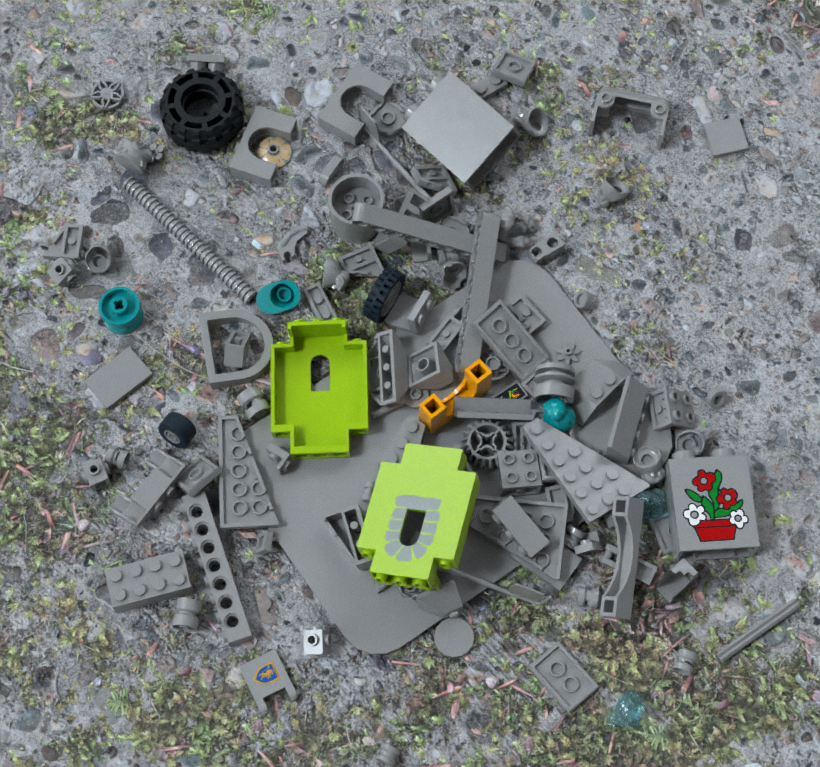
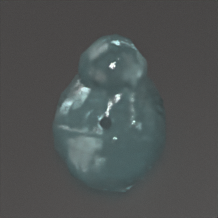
[634,488,667,523]
[607,690,645,728]

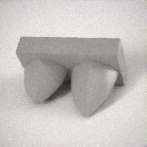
[188,53,227,72]

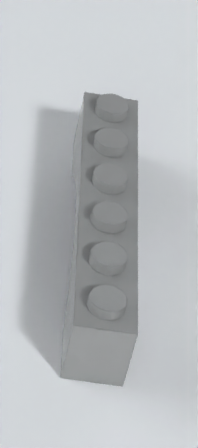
[600,496,644,620]

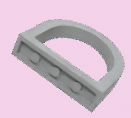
[198,309,274,390]

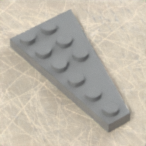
[218,415,280,530]

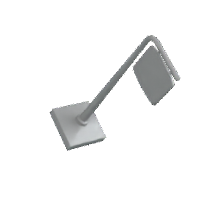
[355,101,455,224]
[405,531,552,605]

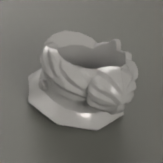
[114,137,152,175]

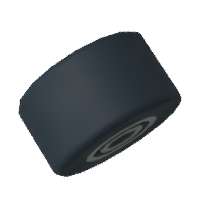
[158,412,196,448]

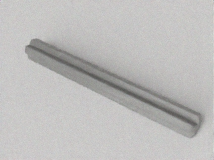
[716,598,800,662]

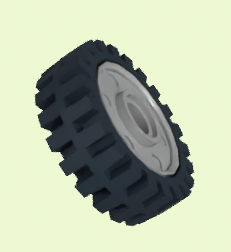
[362,267,406,324]

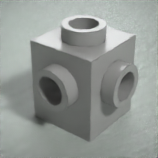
[47,256,82,287]
[81,458,112,492]
[301,626,332,655]

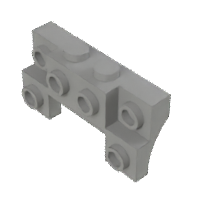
[108,448,187,529]

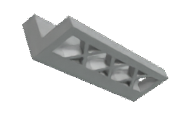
[453,396,534,420]

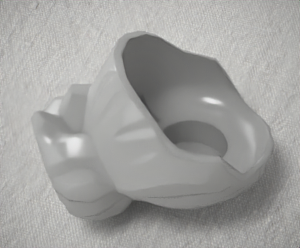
[515,106,549,138]
[593,176,629,208]
[85,237,118,274]
[322,257,350,292]
[675,426,713,457]
[633,446,666,484]

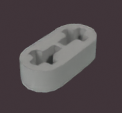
[318,154,345,187]

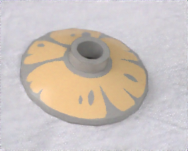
[256,137,292,169]

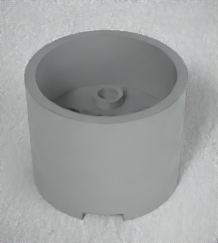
[328,173,385,244]

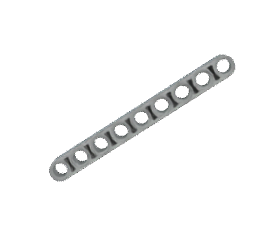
[352,202,508,265]
[454,210,500,374]

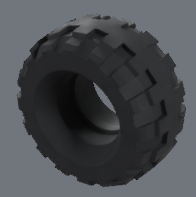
[159,68,245,153]

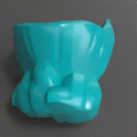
[542,397,576,432]

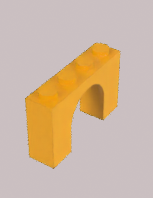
[419,358,492,435]

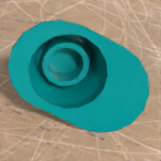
[256,280,301,314]

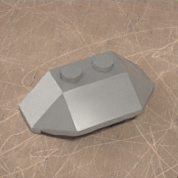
[368,329,408,407]
[570,359,634,427]

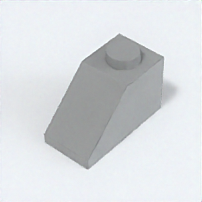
[224,330,251,369]

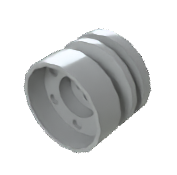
[533,363,576,406]

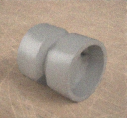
[237,386,271,422]
[172,597,203,632]

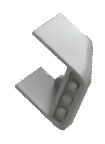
[589,86,670,150]

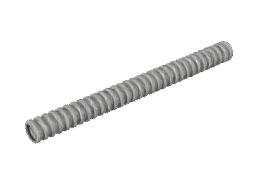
[122,176,258,305]

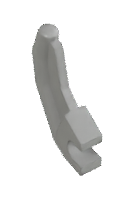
[278,225,309,264]

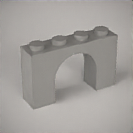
[317,63,394,146]
[228,106,298,188]

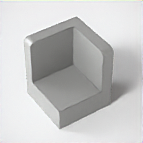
[410,241,432,263]

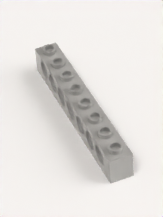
[180,489,254,647]

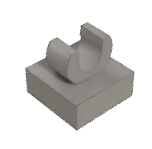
[255,531,278,555]

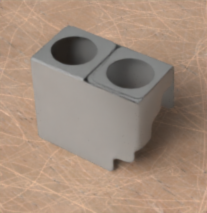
[656,558,698,603]

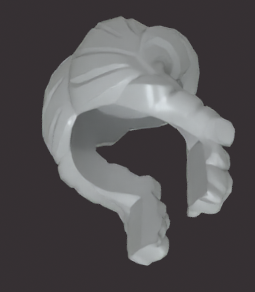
[493,206,538,251]

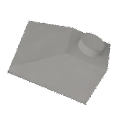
[406,341,454,390]
[416,579,463,619]

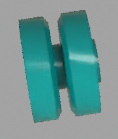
[98,287,144,335]

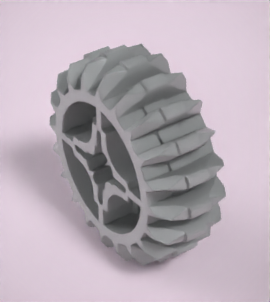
[461,418,513,470]

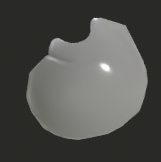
[440,259,467,289]

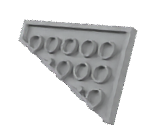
[521,418,650,525]
[469,495,569,581]

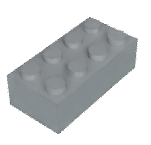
[104,550,194,613]

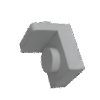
[266,442,292,475]
[574,531,603,555]

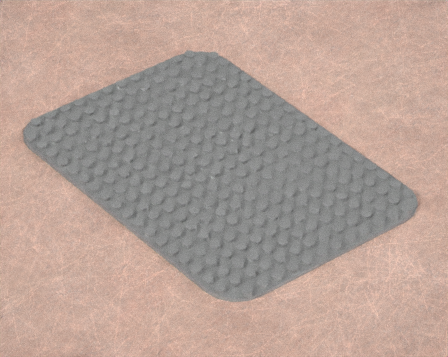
[244,260,672,655]

